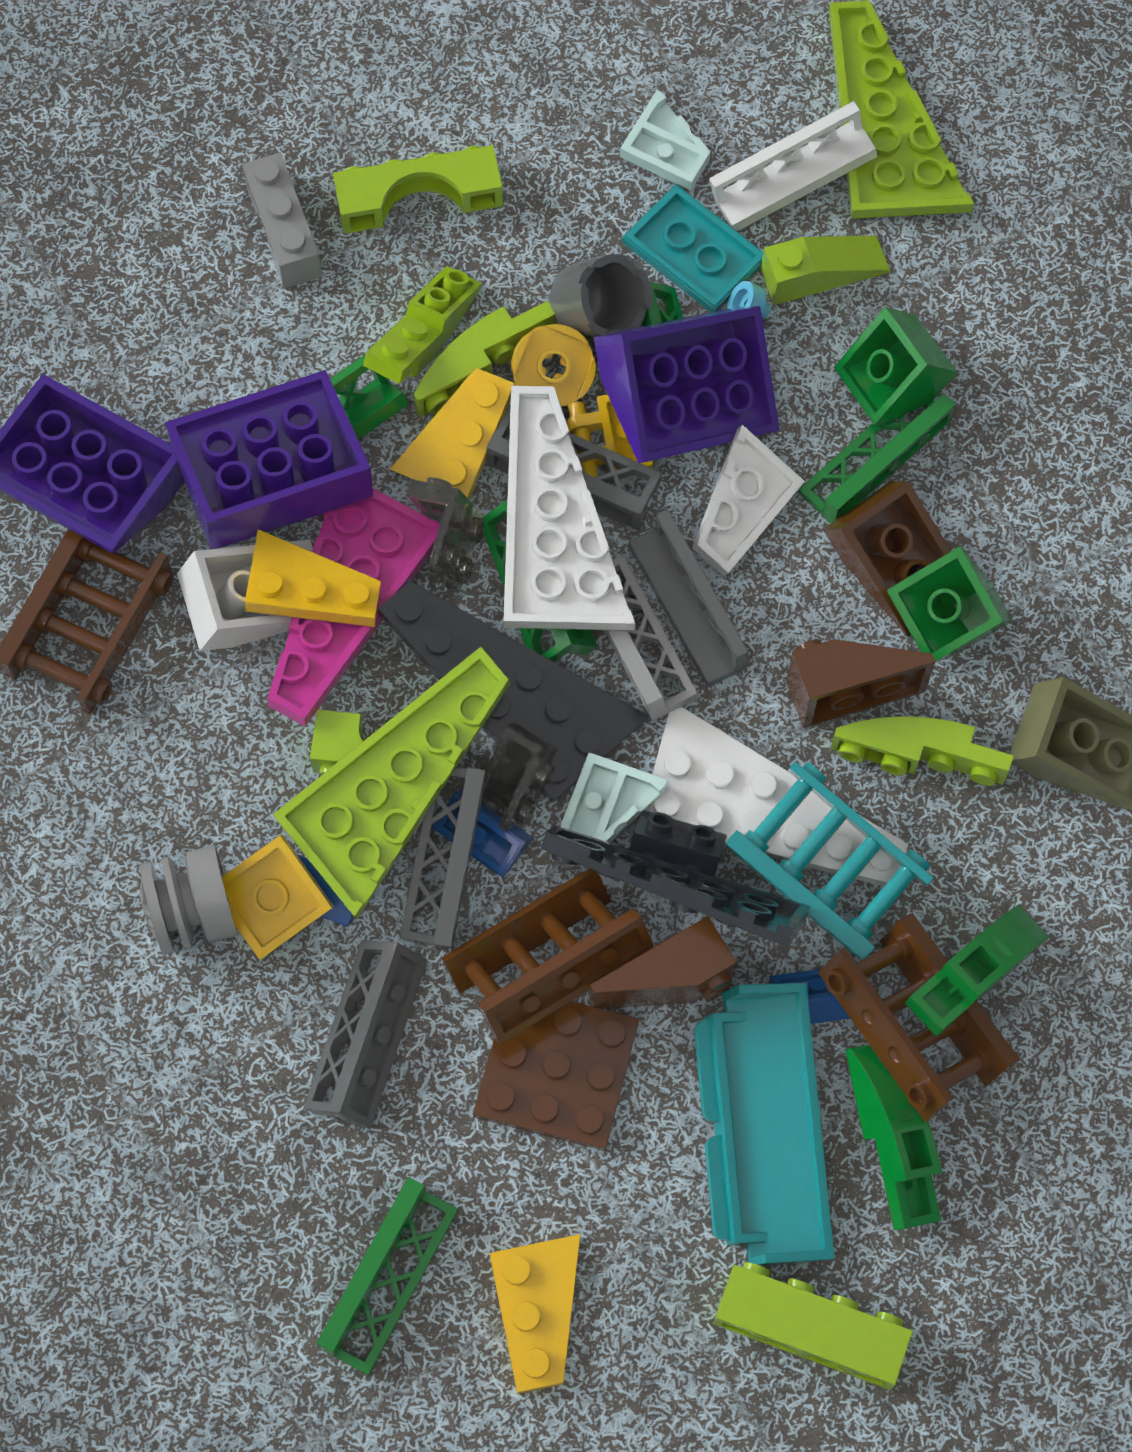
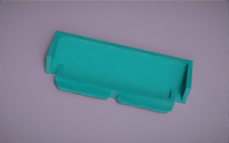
[694,983,835,1266]

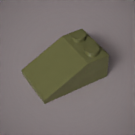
[1010,677,1132,811]

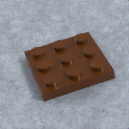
[473,1001,639,1152]

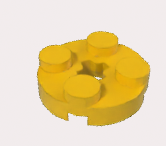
[511,324,596,407]

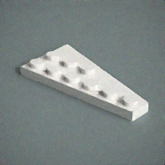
[504,386,635,630]
[645,707,908,886]

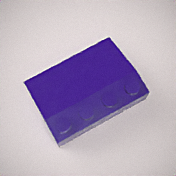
[594,306,780,463]
[164,370,373,549]
[0,374,185,554]

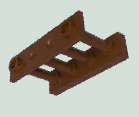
[0,529,174,715]
[441,868,654,1045]
[818,913,1020,1122]

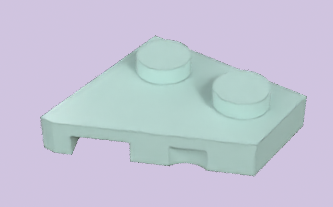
[620,90,711,191]
[560,753,670,843]

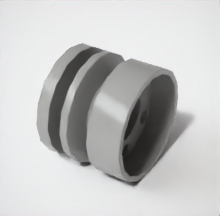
[139,845,238,955]

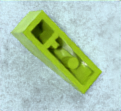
[761,236,890,305]

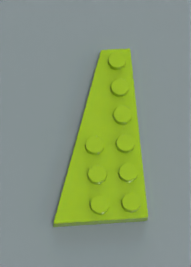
[829,0,974,219]
[273,647,510,919]

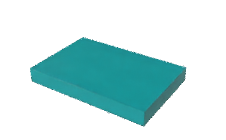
[622,184,763,313]

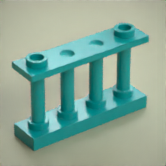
[725,761,933,960]

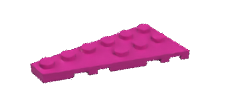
[267,488,445,727]

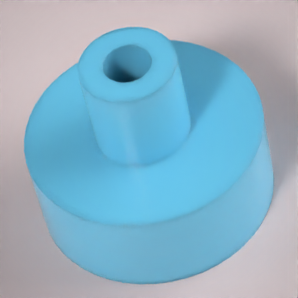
[727,281,771,319]

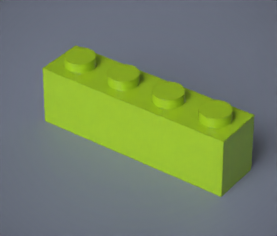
[713,1262,913,1390]

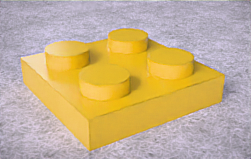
[222,834,334,960]

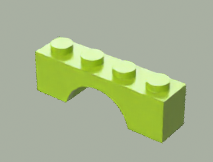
[333,145,503,234]

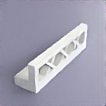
[709,101,877,231]

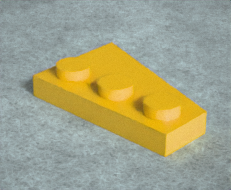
[390,368,517,502]
[245,529,381,627]
[489,1234,580,1394]

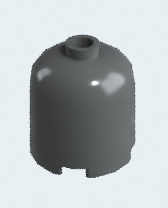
[550,254,653,339]

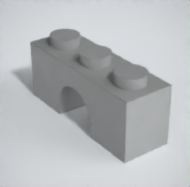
[242,152,323,289]

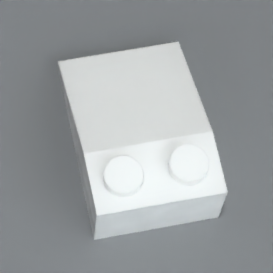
[177,540,313,651]

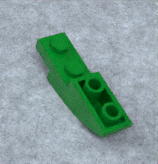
[904,904,1050,1037]
[845,1045,943,1230]

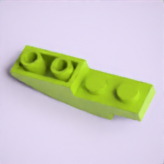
[363,266,482,384]
[414,301,556,417]
[831,716,1014,786]

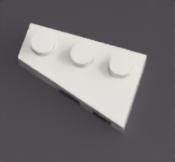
[692,425,805,576]

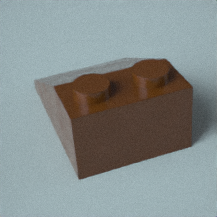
[823,481,951,636]
[786,639,936,728]
[589,916,737,1009]

